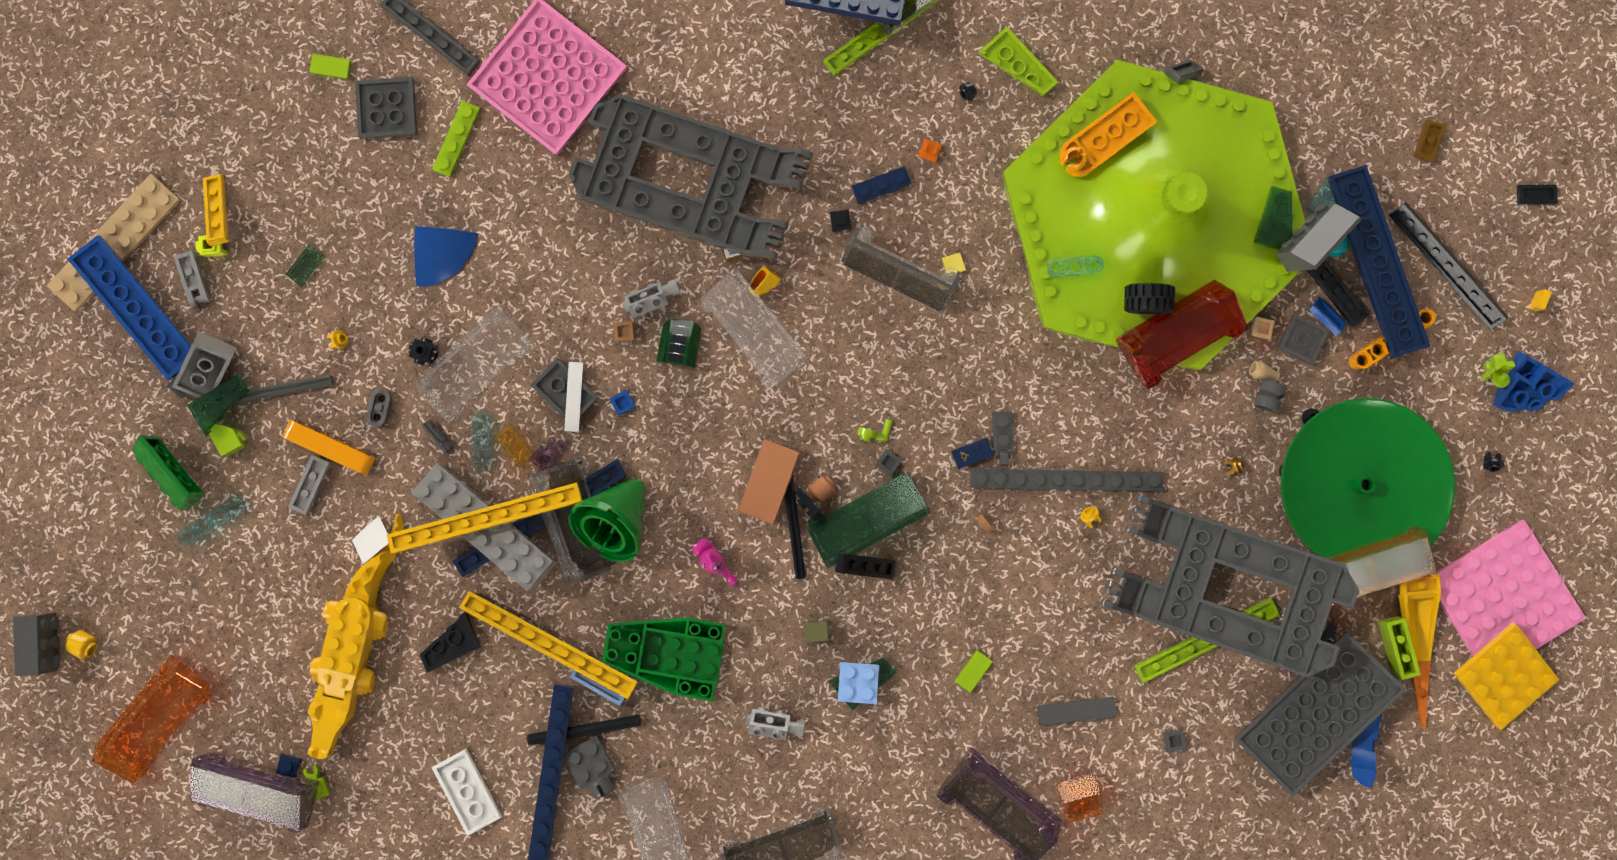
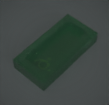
[285,245,325,287]

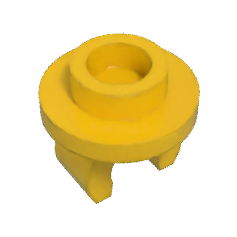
[327,330,348,349]
[1080,507,1102,528]

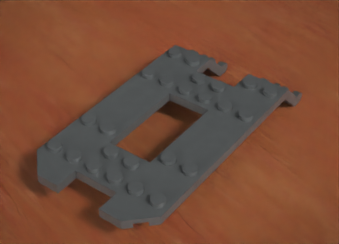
[569,94,813,261]
[1100,495,1360,678]

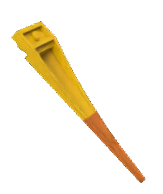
[1398,574,1441,729]

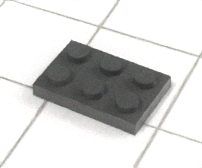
[531,358,599,418]

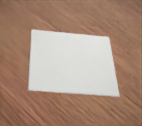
[352,516,388,564]

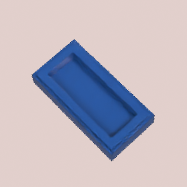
[1309,297,1347,336]

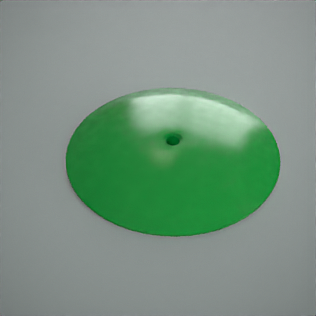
[1281,398,1455,572]

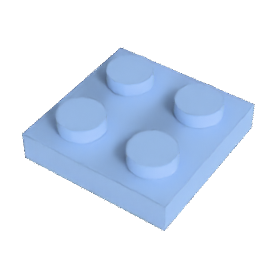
[838,662,879,704]

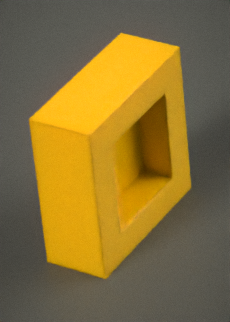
[1529,289,1552,312]

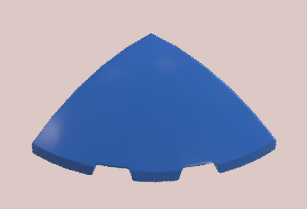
[414,226,478,286]
[1493,351,1574,412]

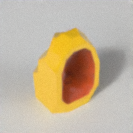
[749,266,781,297]

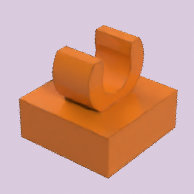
[918,138,942,163]

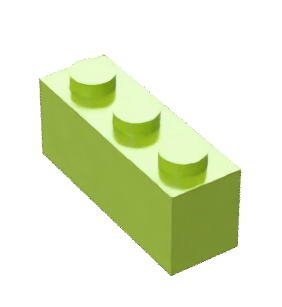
[1378,616,1421,680]

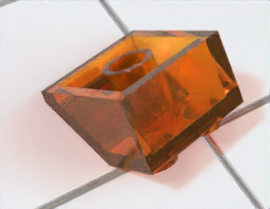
[1056,774,1103,824]

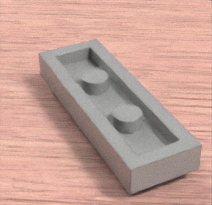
[288,455,332,515]

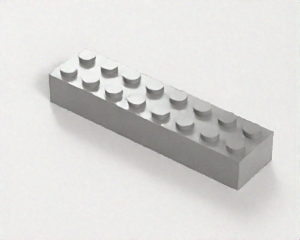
[411,463,558,593]

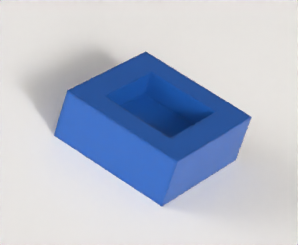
[610,390,636,416]

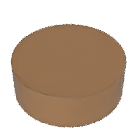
[976,514,994,533]

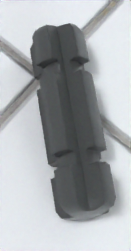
[422,420,453,453]

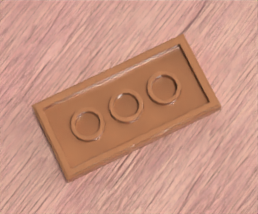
[738,439,801,525]

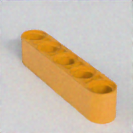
[1349,309,1436,370]
[282,419,376,475]

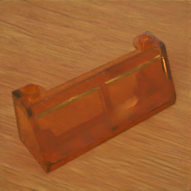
[92,655,211,784]

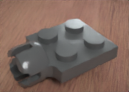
[564,735,616,799]

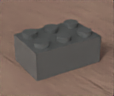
[13,613,61,676]

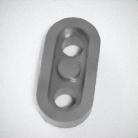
[366,389,392,427]

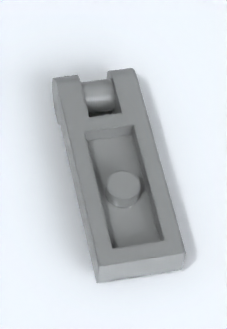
[173,250,211,308]

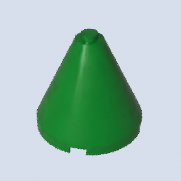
[568,479,646,562]

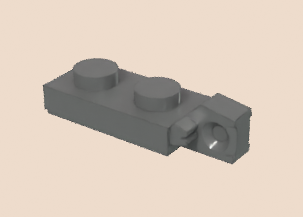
[992,412,1013,465]

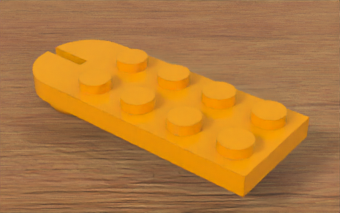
[1059,92,1157,177]

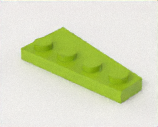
[978,27,1058,96]

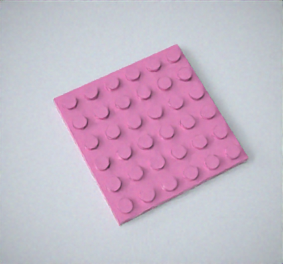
[467,0,628,156]
[1434,520,1586,656]

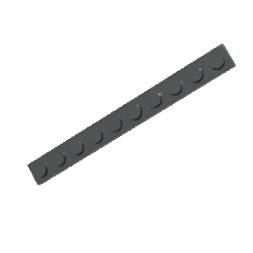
[971,469,1163,491]

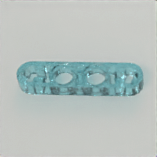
[177,497,246,546]

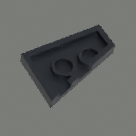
[420,612,481,673]

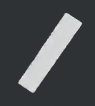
[564,362,583,432]

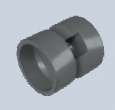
[1254,380,1287,413]

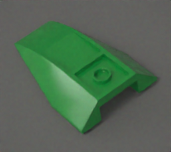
[602,617,726,702]

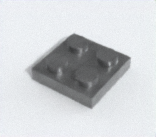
[1277,314,1330,365]

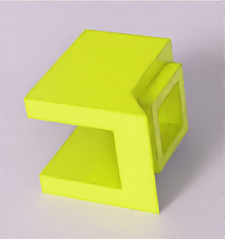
[195,235,228,257]

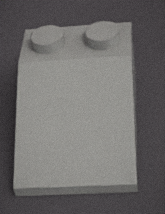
[172,331,236,403]

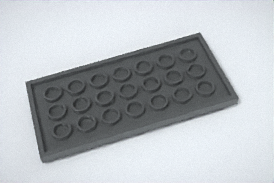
[1234,632,1407,798]

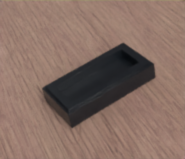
[1516,185,1557,205]

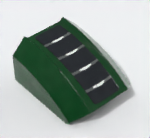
[656,318,701,368]

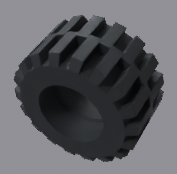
[1124,283,1175,314]

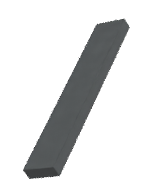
[380,0,480,76]

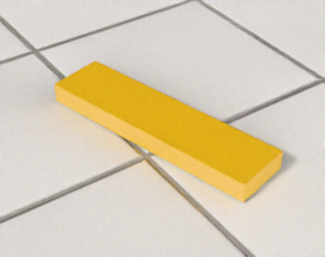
[203,174,229,246]

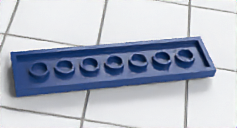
[67,235,192,380]

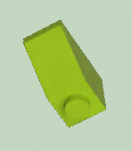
[203,421,248,457]

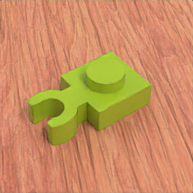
[303,764,331,802]

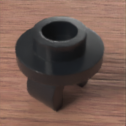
[1483,452,1504,472]

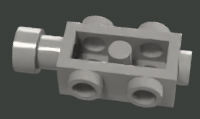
[622,279,680,318]
[745,707,805,740]

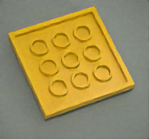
[1453,623,1559,730]

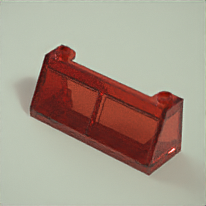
[1115,280,1249,389]

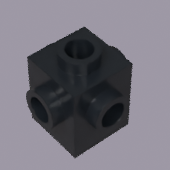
[408,337,438,366]

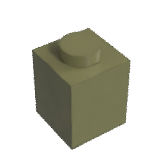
[804,620,832,642]

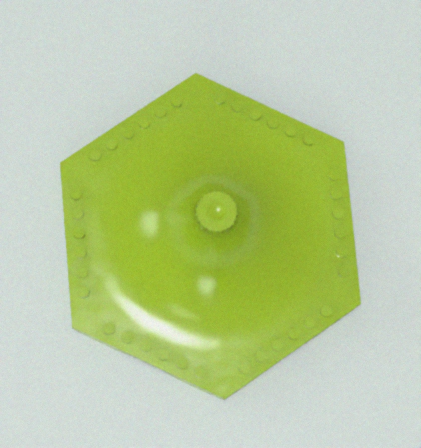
[1002,60,1305,370]

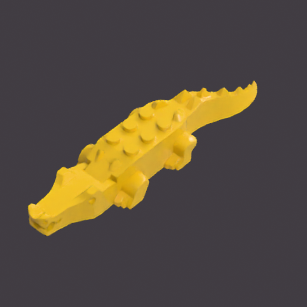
[307,514,404,760]

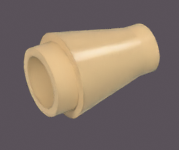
[1249,361,1280,382]

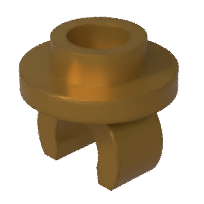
[1223,456,1244,475]

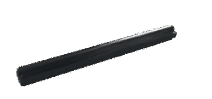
[785,475,806,579]
[527,715,641,746]

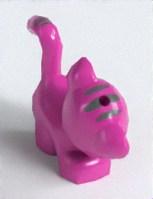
[692,538,739,587]

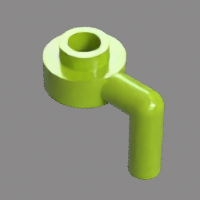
[857,419,893,442]

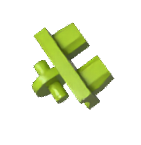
[1482,353,1515,388]

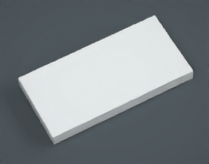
[431,748,503,836]

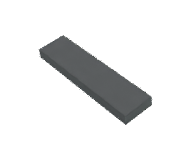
[1037,696,1116,726]

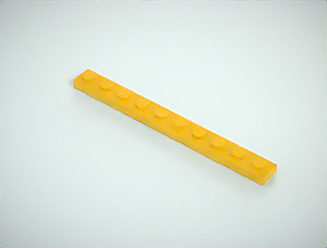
[387,483,582,554]
[459,591,638,700]

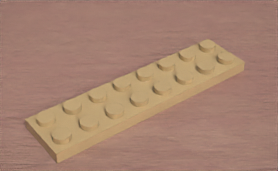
[47,174,181,312]

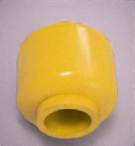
[65,630,98,659]

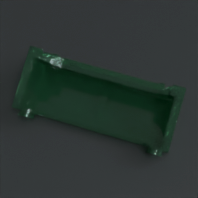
[805,470,931,569]

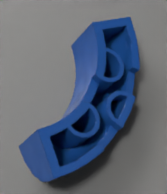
[1351,715,1381,788]

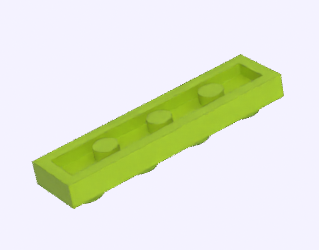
[432,100,481,178]

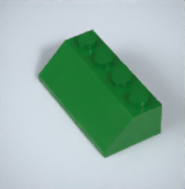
[132,435,205,510]

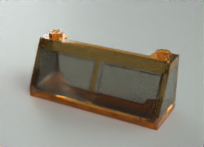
[1327,526,1436,609]

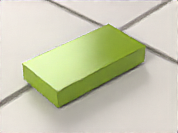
[309,54,352,80]
[955,650,993,693]

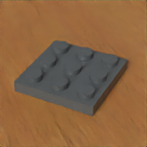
[355,77,417,139]

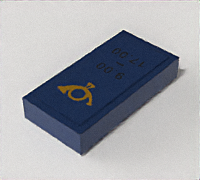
[951,438,994,469]

